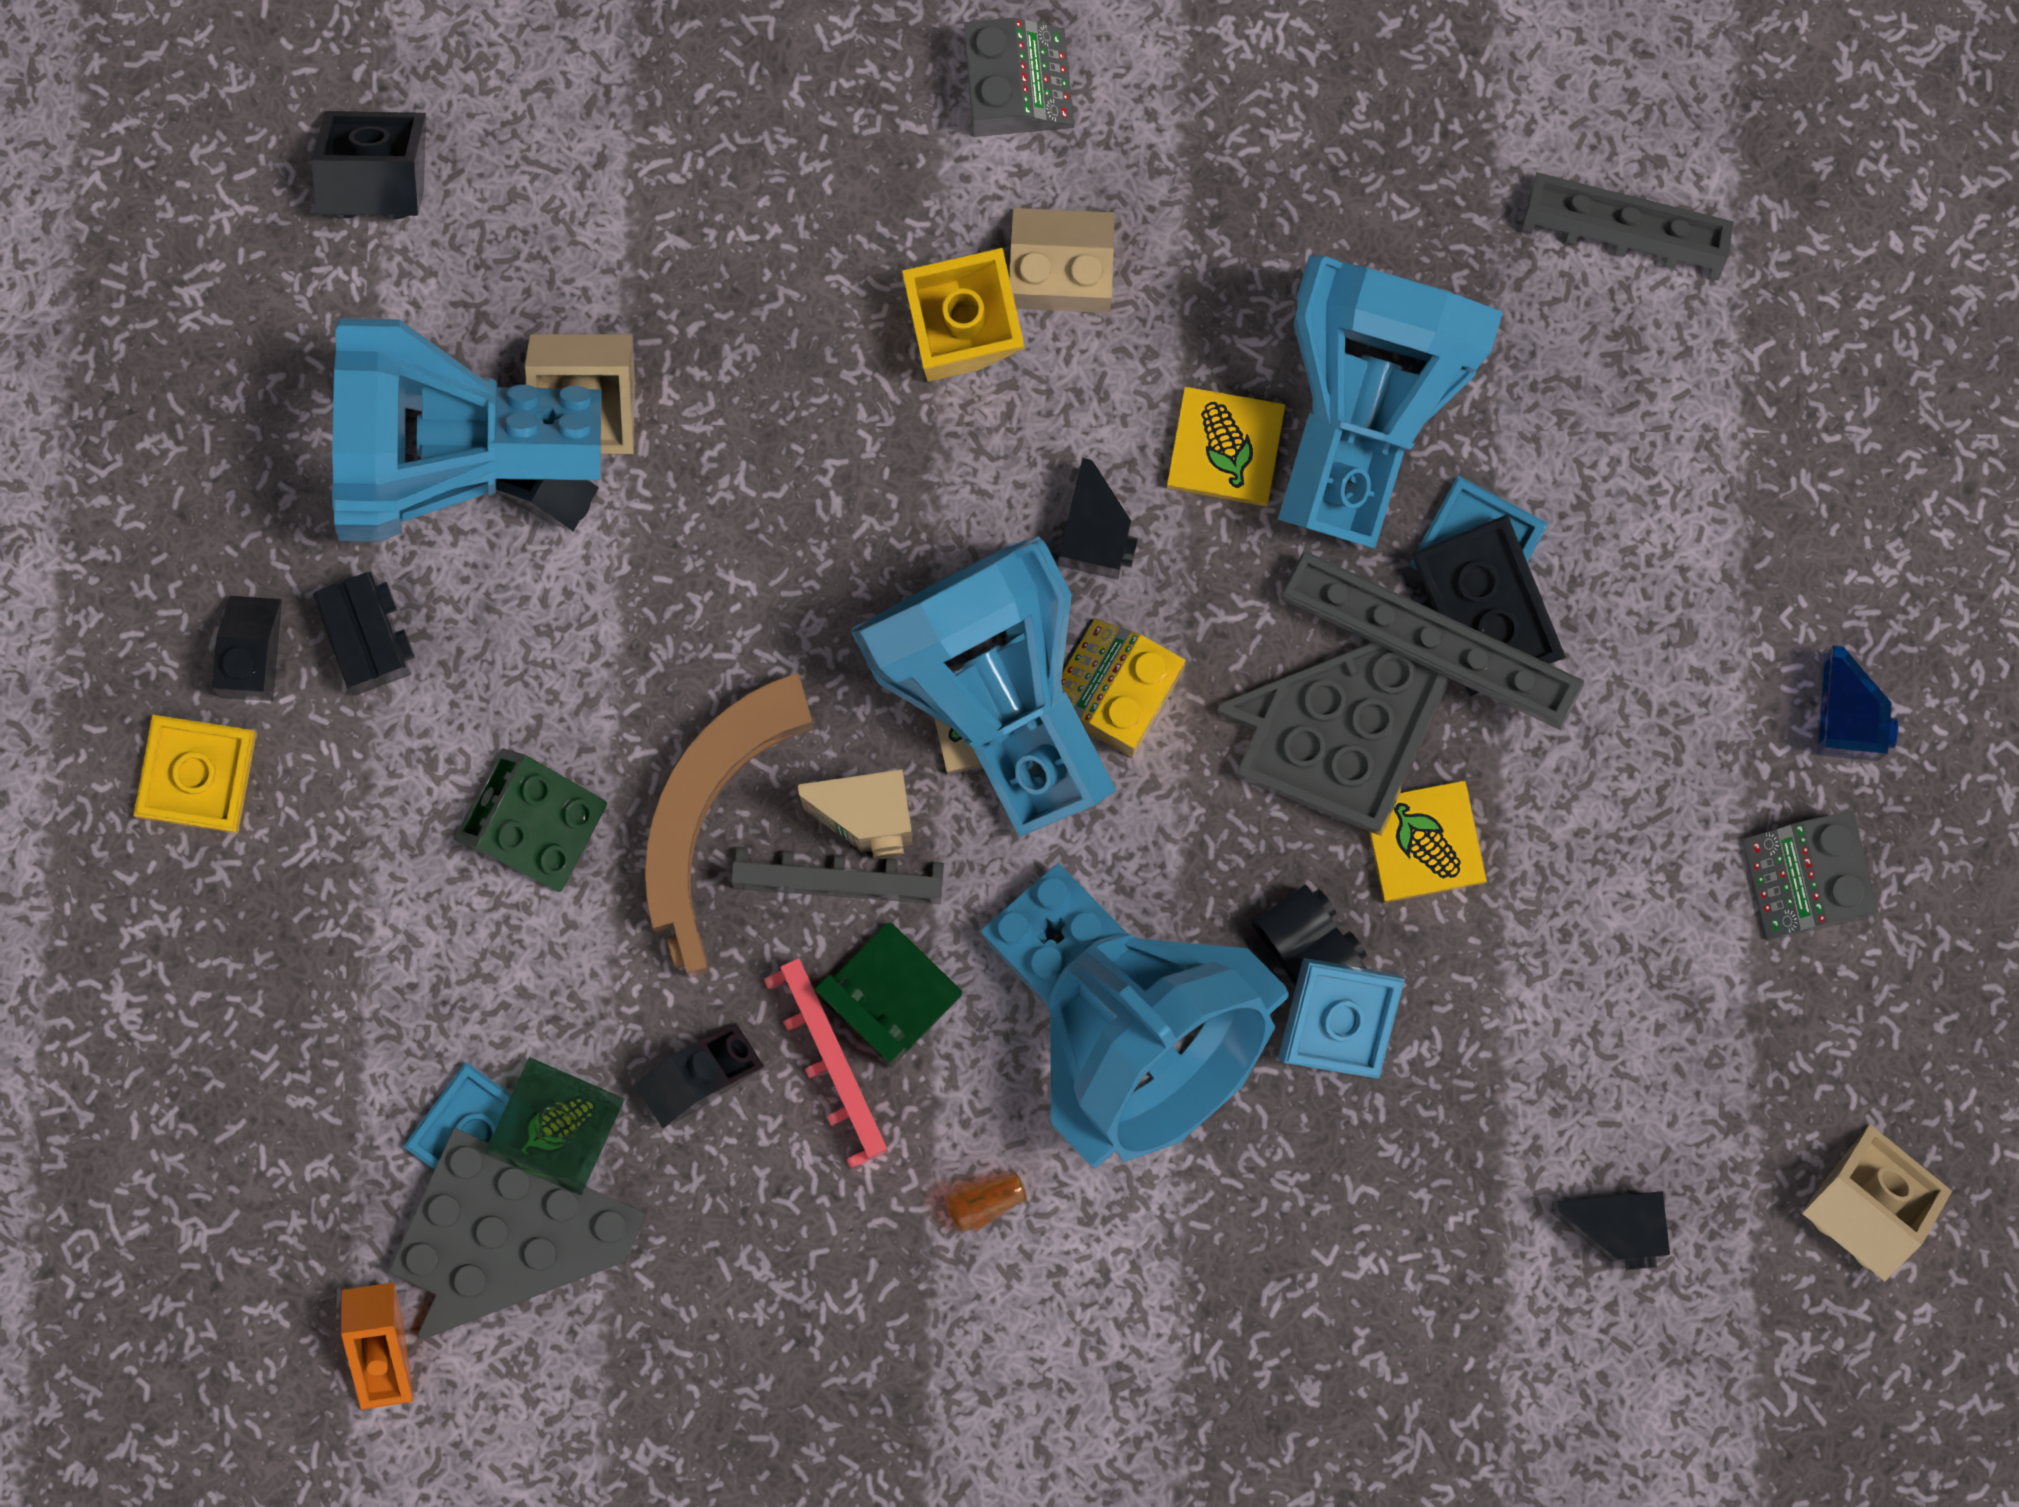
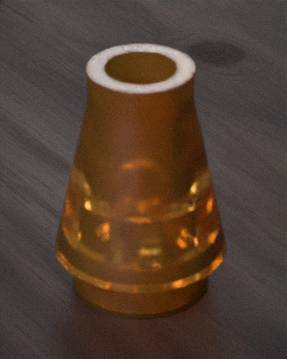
[945,1172,1027,1234]

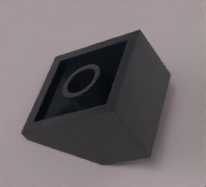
[311,111,426,219]

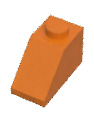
[341,1282,413,1410]

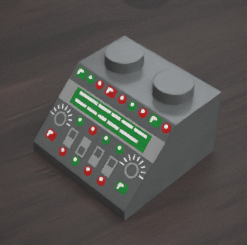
[964,17,1074,137]
[1742,810,1878,941]

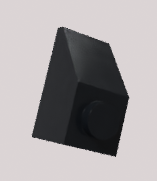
[1058,458,1138,579]
[496,479,599,532]
[212,596,282,701]
[1552,1191,1670,1271]

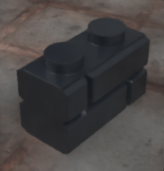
[313,572,415,696]

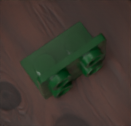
[454,748,607,892]
[815,923,962,1068]

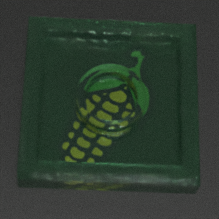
[485,1057,625,1196]

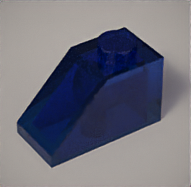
[1817,645,1898,761]

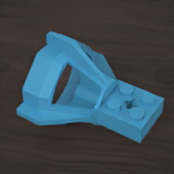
[1278,255,1503,549]
[332,318,601,542]
[851,536,1116,837]
[980,863,1289,1168]

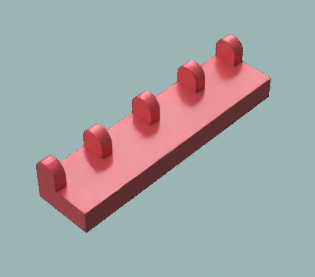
[764,958,889,1169]

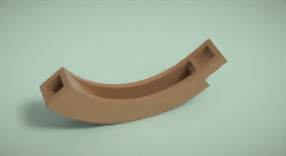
[645,673,814,978]

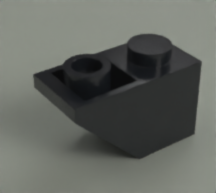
[635,1023,764,1129]

